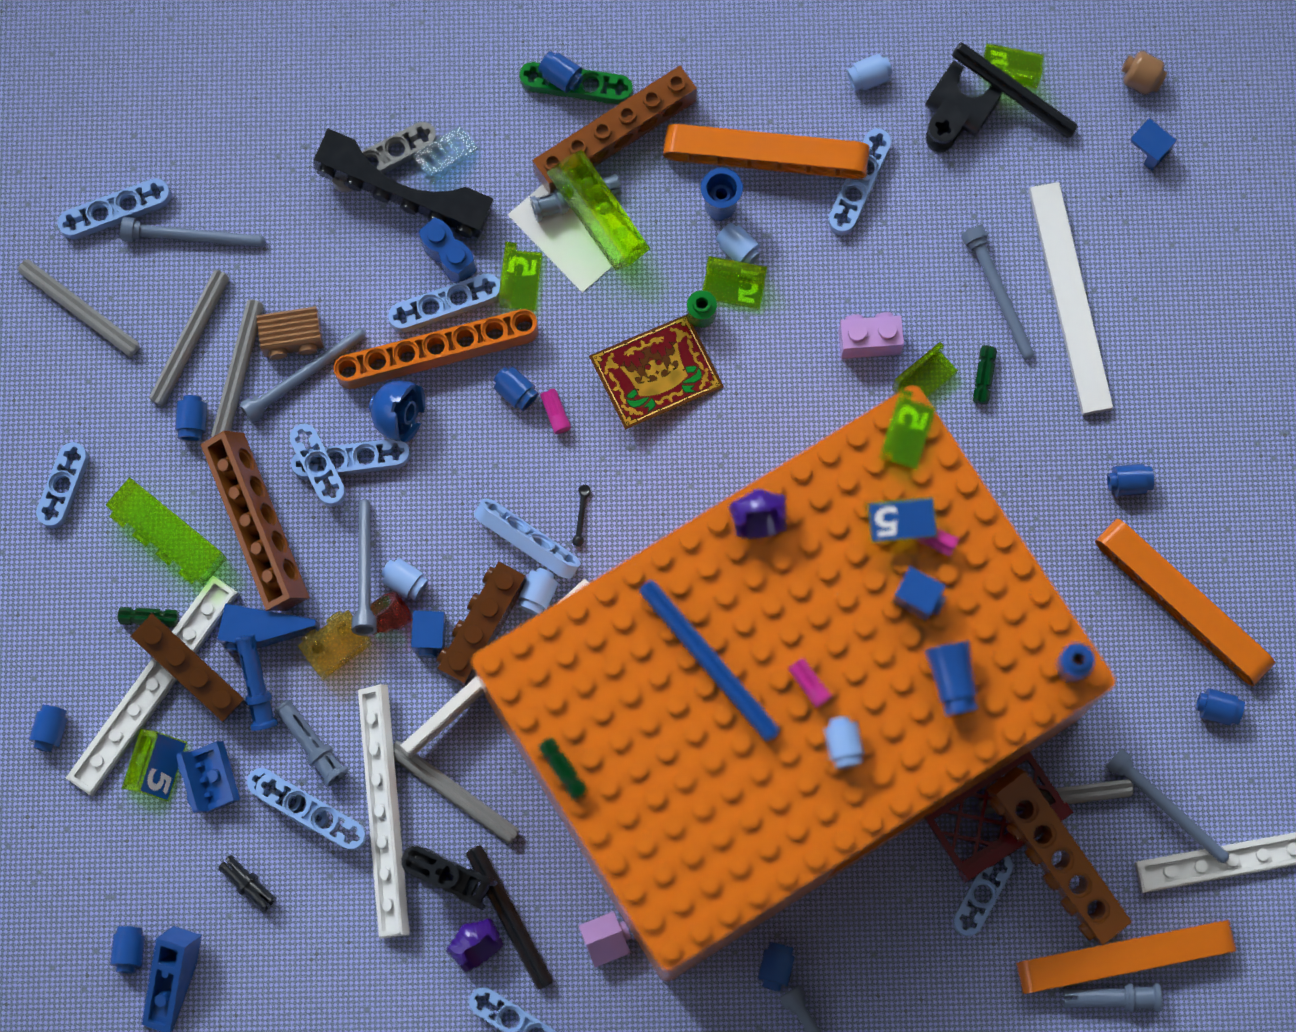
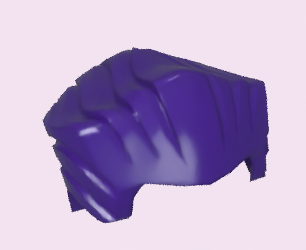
[728,489,787,539]
[446,918,504,972]

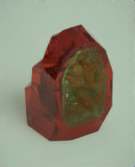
[371,592,413,635]

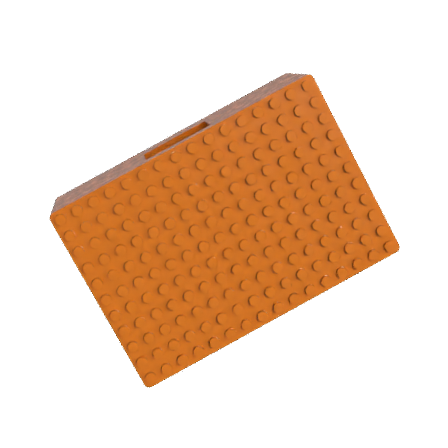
[472,386,1116,982]

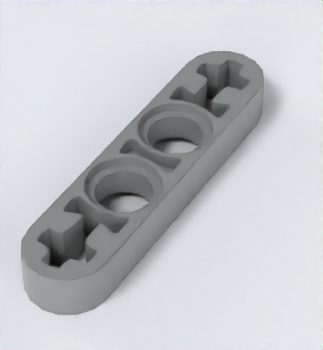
[332,122,437,192]

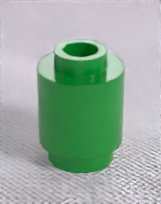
[686,290,717,328]

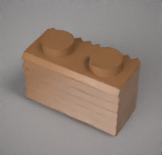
[256,306,324,360]

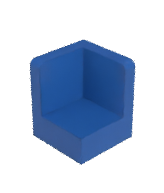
[1130,118,1177,171]

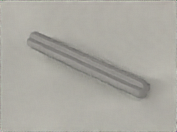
[17,259,140,357]
[149,270,229,406]
[211,299,263,438]
[393,741,519,844]
[978,779,1133,815]

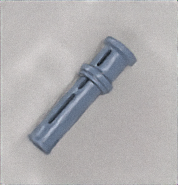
[530,174,622,222]
[274,700,349,787]
[1062,983,1162,1013]

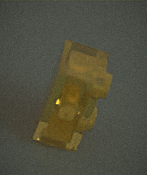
[298,610,373,680]

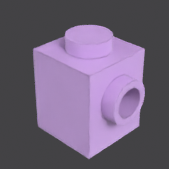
[578,911,632,967]

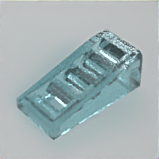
[412,126,478,184]

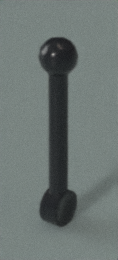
[572,485,590,547]

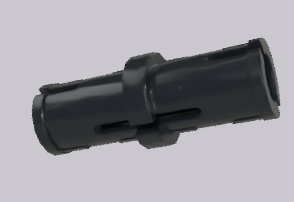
[218,855,277,913]

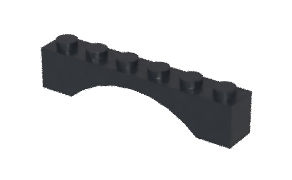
[313,128,494,239]

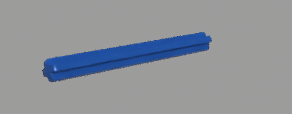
[640,580,780,742]

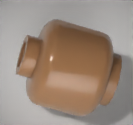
[1121,51,1167,95]

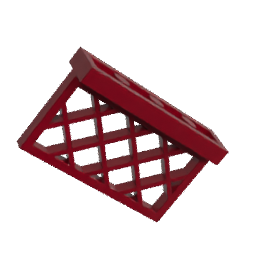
[924,751,1074,883]

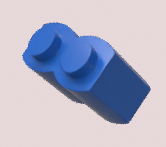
[419,217,476,283]

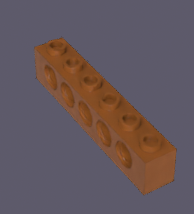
[532,65,697,194]
[200,431,310,611]
[986,767,1132,945]

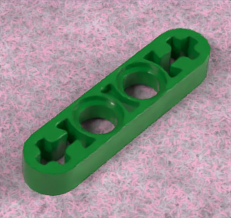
[519,62,633,105]

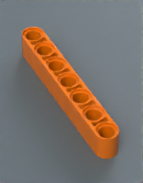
[663,124,870,179]
[334,309,538,389]
[1095,519,1275,686]
[1016,920,1237,994]

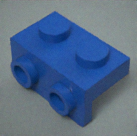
[176,741,240,813]

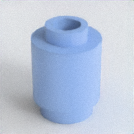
[847,53,893,91]
[716,222,760,267]
[381,558,429,601]
[518,568,558,615]
[824,717,864,769]

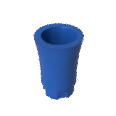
[701,168,743,221]
[924,641,978,716]

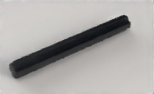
[952,42,1077,139]
[466,845,553,990]

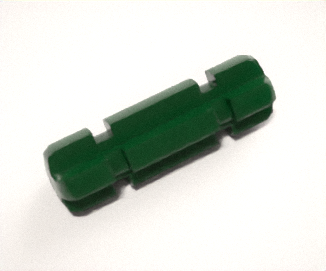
[973,345,997,405]
[117,607,179,627]
[539,737,587,800]

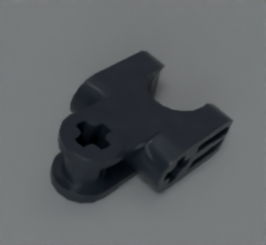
[925,61,1003,152]
[401,846,498,910]

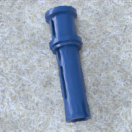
[235,634,278,731]

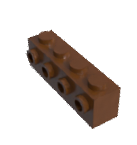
[436,561,527,687]

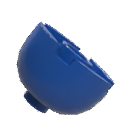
[369,380,425,442]

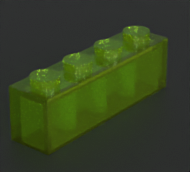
[546,150,651,271]
[106,477,227,586]

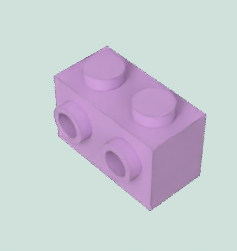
[838,312,904,359]

